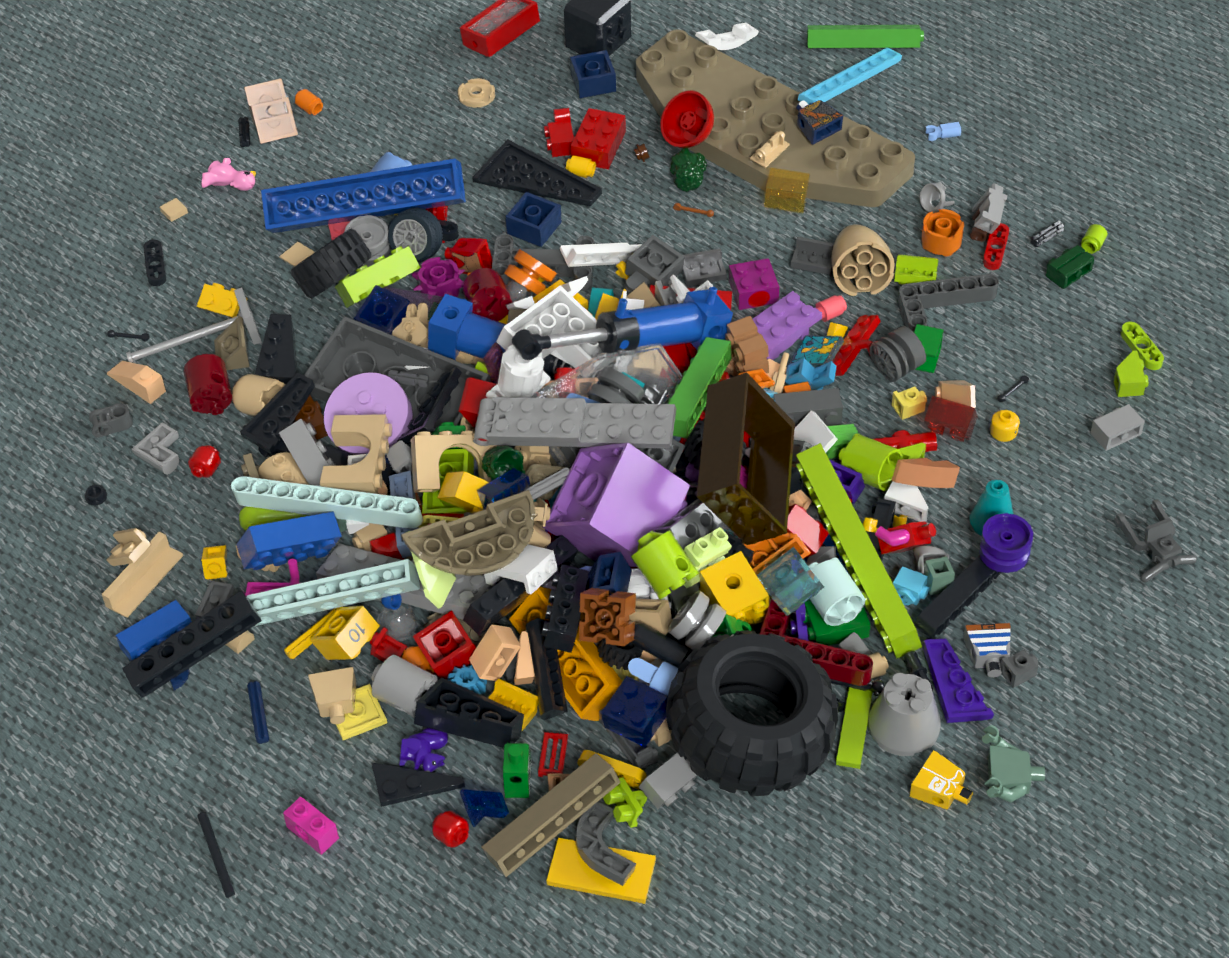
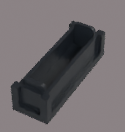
[868,498,896,561]

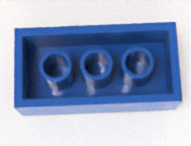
[236,511,342,570]

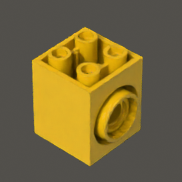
[700,551,769,625]

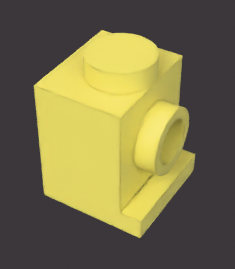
[892,387,927,420]

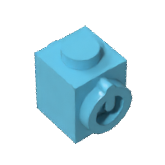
[893,566,929,606]

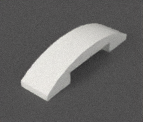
[695,23,759,50]
[506,276,588,310]

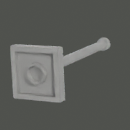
[126,288,262,363]

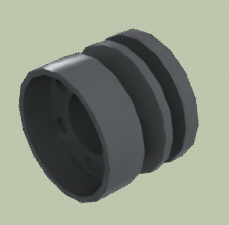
[870,326,926,382]

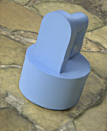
[628,658,678,703]

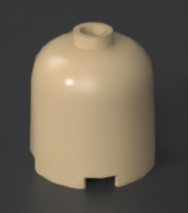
[232,374,285,417]

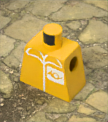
[910,750,973,809]

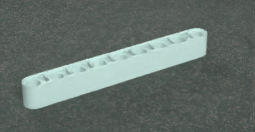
[231,476,423,529]

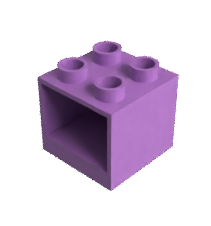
[543,443,690,567]

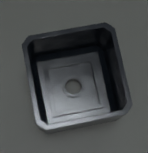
[564,0,632,56]

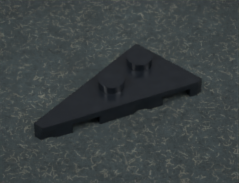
[372,763,465,807]

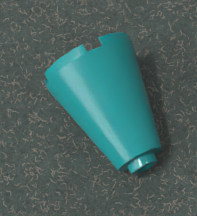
[969,480,1014,536]

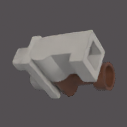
[970,183,1007,242]

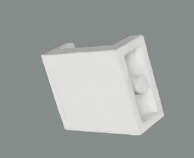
[484,544,558,594]

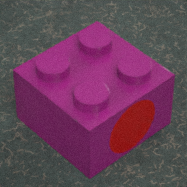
[729,258,780,310]

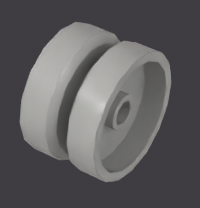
[344,215,391,267]
[668,590,726,651]

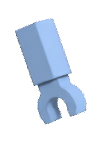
[925,122,961,141]

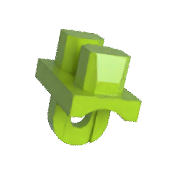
[603,777,647,828]

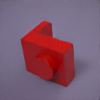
[370,627,407,662]

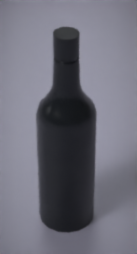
[631,622,691,668]

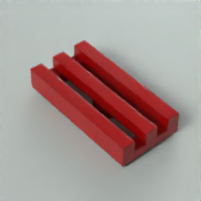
[538,732,568,777]

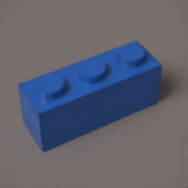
[116,600,191,661]

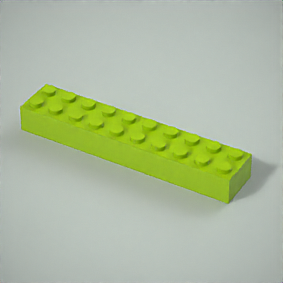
[795,443,922,659]

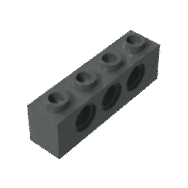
[655,499,722,553]

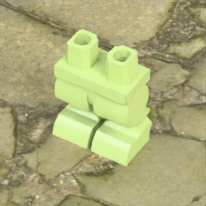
[684,527,732,588]

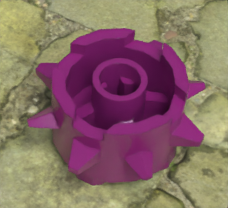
[412,257,465,305]

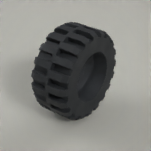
[291,228,371,299]

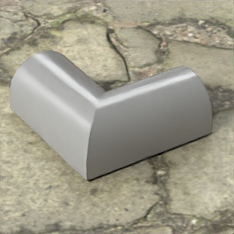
[132,422,179,475]

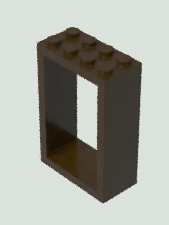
[697,372,795,545]

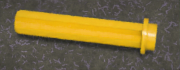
[284,608,337,659]

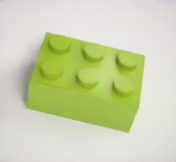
[422,449,474,513]

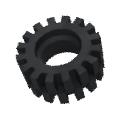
[598,638,643,670]

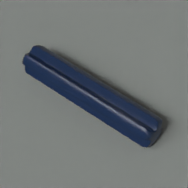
[247,681,269,744]

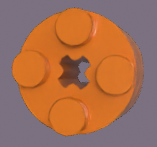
[921,209,964,256]

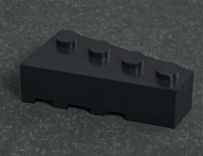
[254,314,297,385]

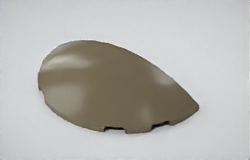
[401,490,535,576]

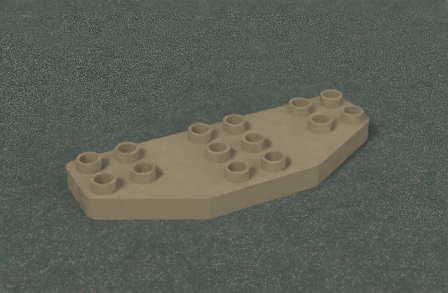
[636,30,915,207]

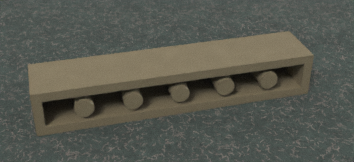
[481,753,621,877]

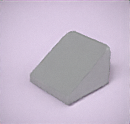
[839,632,871,655]

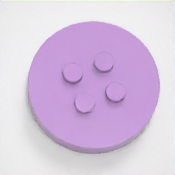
[324,373,413,455]

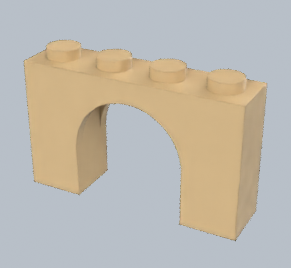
[320,414,392,494]
[411,431,505,493]

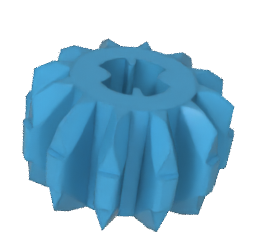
[448,663,487,695]

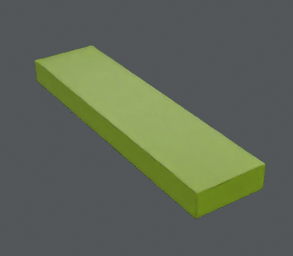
[836,688,873,769]

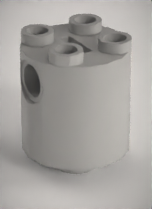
[372,655,438,718]

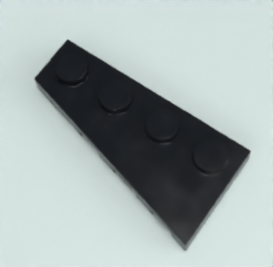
[240,372,315,455]

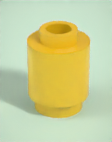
[566,155,596,178]

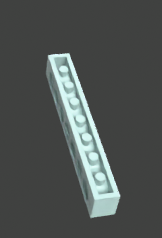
[247,559,420,627]

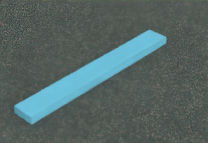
[798,48,902,105]

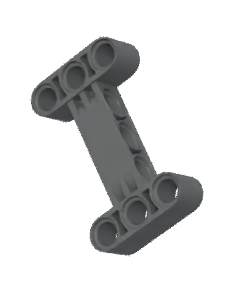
[492,234,594,291]

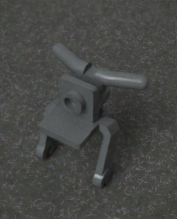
[1114,499,1197,582]

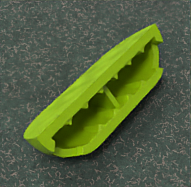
[239,506,311,530]

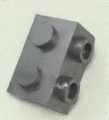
[682,249,727,287]

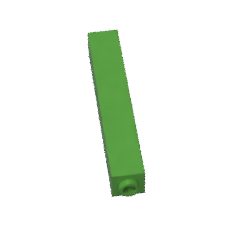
[807,25,924,48]

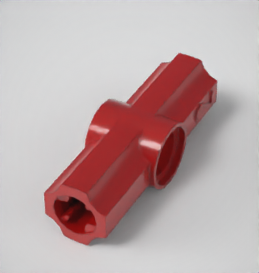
[873,430,938,452]

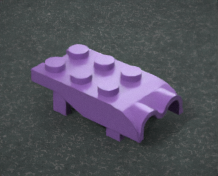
[753,291,822,360]

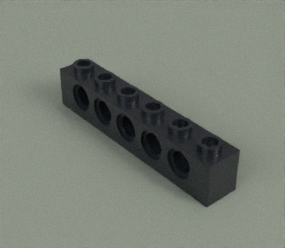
[122,591,262,698]

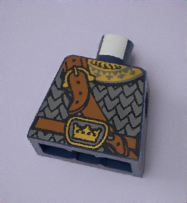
[796,100,844,145]

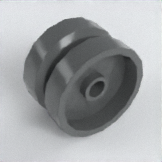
[587,367,645,404]

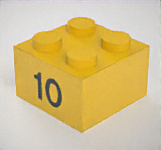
[310,606,380,660]

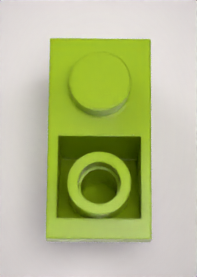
[1113,350,1149,397]

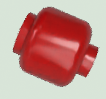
[188,445,221,478]
[432,811,469,848]

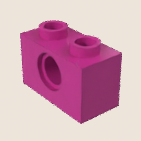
[283,797,339,855]

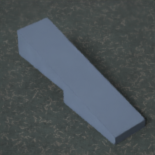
[389,470,419,558]

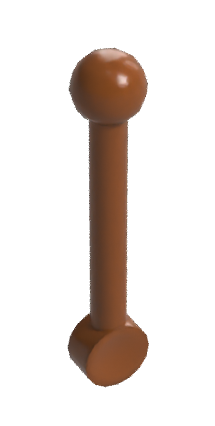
[673,203,714,217]

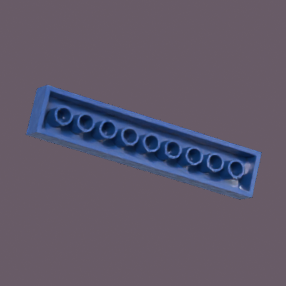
[261,158,466,233]

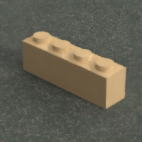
[579,599,673,635]

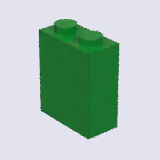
[803,598,871,646]

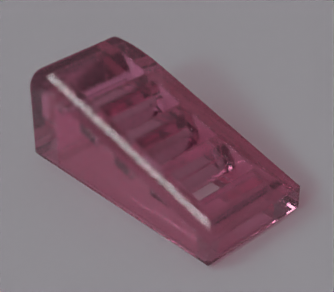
[483,343,504,384]

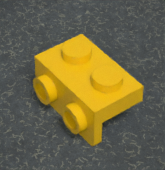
[196,283,248,318]
[488,679,538,731]

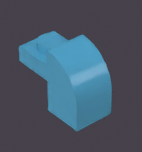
[785,358,837,390]

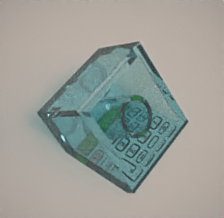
[757,547,824,616]

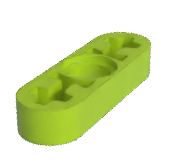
[1121,322,1164,370]

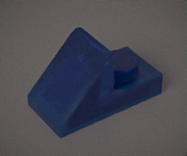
[460,789,509,827]

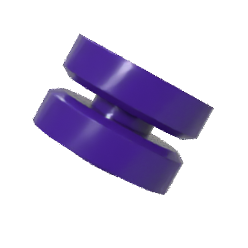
[979,513,1034,573]

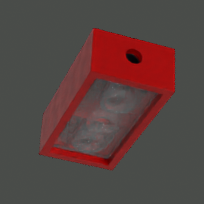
[460,0,540,57]

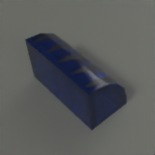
[477,468,530,510]

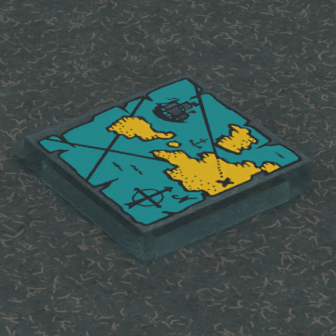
[788,335,844,368]

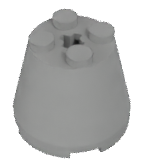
[868,673,941,756]

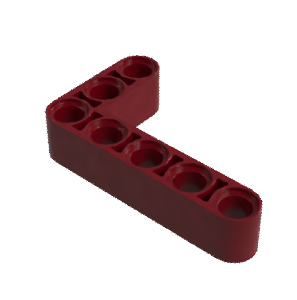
[760,597,873,686]

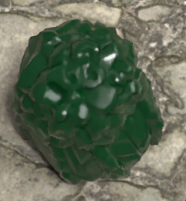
[670,148,707,192]
[482,445,525,488]

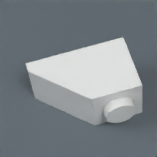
[885,481,928,522]

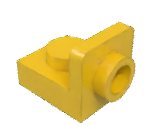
[201,545,228,580]

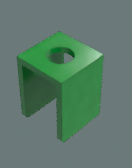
[914,324,944,373]

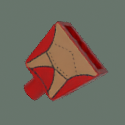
[445,238,493,275]

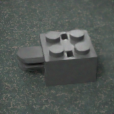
[625,235,685,295]

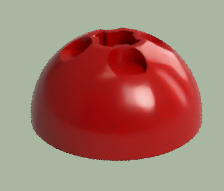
[661,90,714,148]

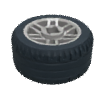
[388,208,443,263]

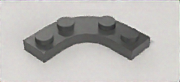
[575,801,636,886]

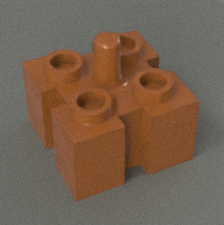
[579,588,636,646]

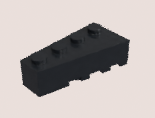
[414,677,524,748]

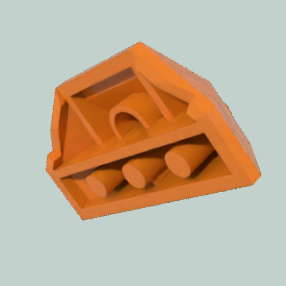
[744,532,811,587]

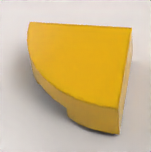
[826,322,848,343]

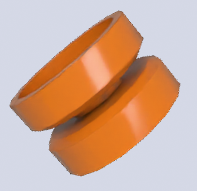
[504,249,557,295]

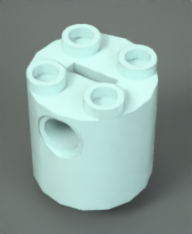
[803,558,865,626]

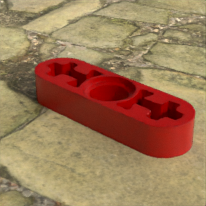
[983,223,1009,270]

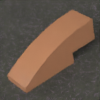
[892,458,960,488]

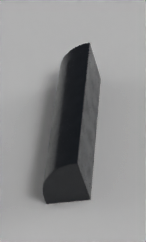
[525,618,568,720]

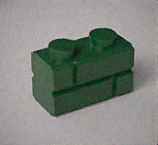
[1046,245,1094,289]

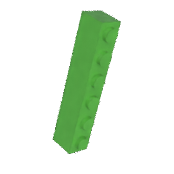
[667,337,732,438]

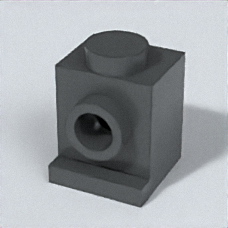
[1000,650,1039,688]

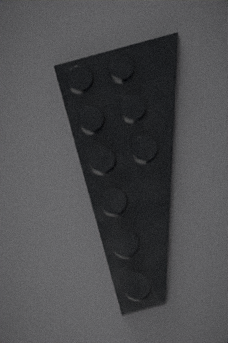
[472,139,602,206]

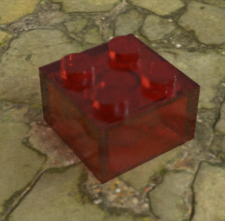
[924,396,978,442]

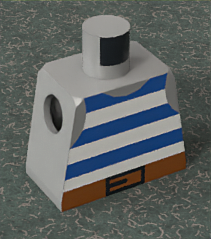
[963,623,1011,678]

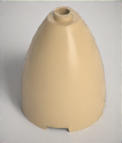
[831,224,895,296]

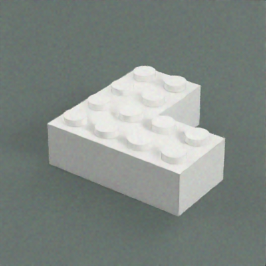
[497,286,615,378]

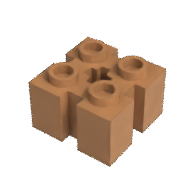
[725,316,769,374]

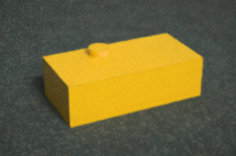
[437,471,516,514]

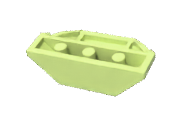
[406,531,456,609]

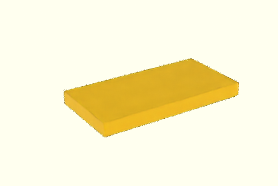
[546,838,656,904]

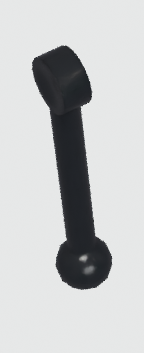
[107,330,150,341]
[998,375,1029,402]

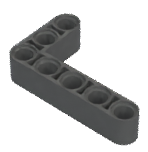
[898,274,999,332]

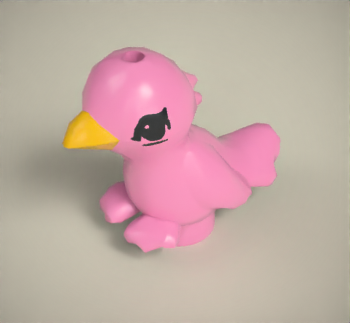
[201,158,256,191]

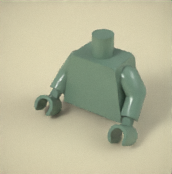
[982,725,1045,802]

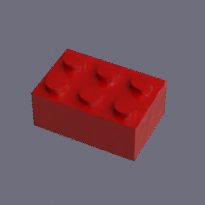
[571,108,626,170]

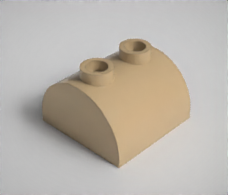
[258,452,309,485]

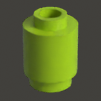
[1081,224,1108,254]

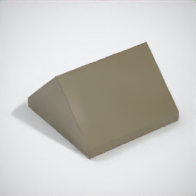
[214,316,250,370]

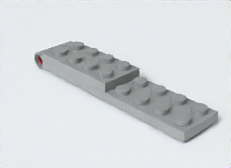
[473,397,677,449]
[316,543,498,620]

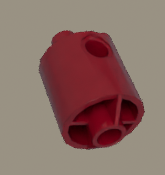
[463,268,513,322]
[183,354,232,415]

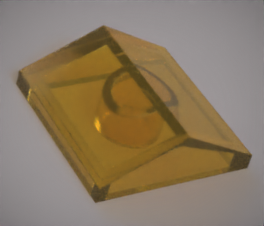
[764,167,810,213]

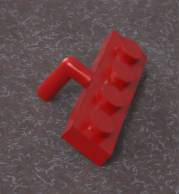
[829,315,881,376]

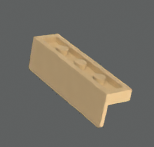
[102,532,183,617]

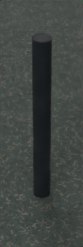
[197,812,235,898]

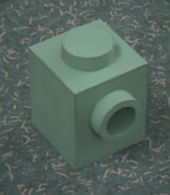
[923,556,955,595]

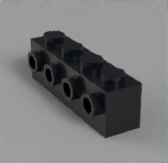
[541,564,589,653]

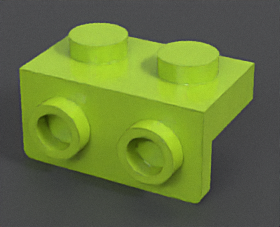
[894,255,938,285]

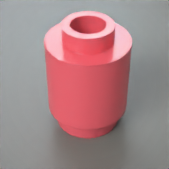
[816,295,847,322]

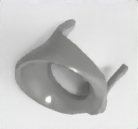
[920,182,955,213]
[913,546,949,574]

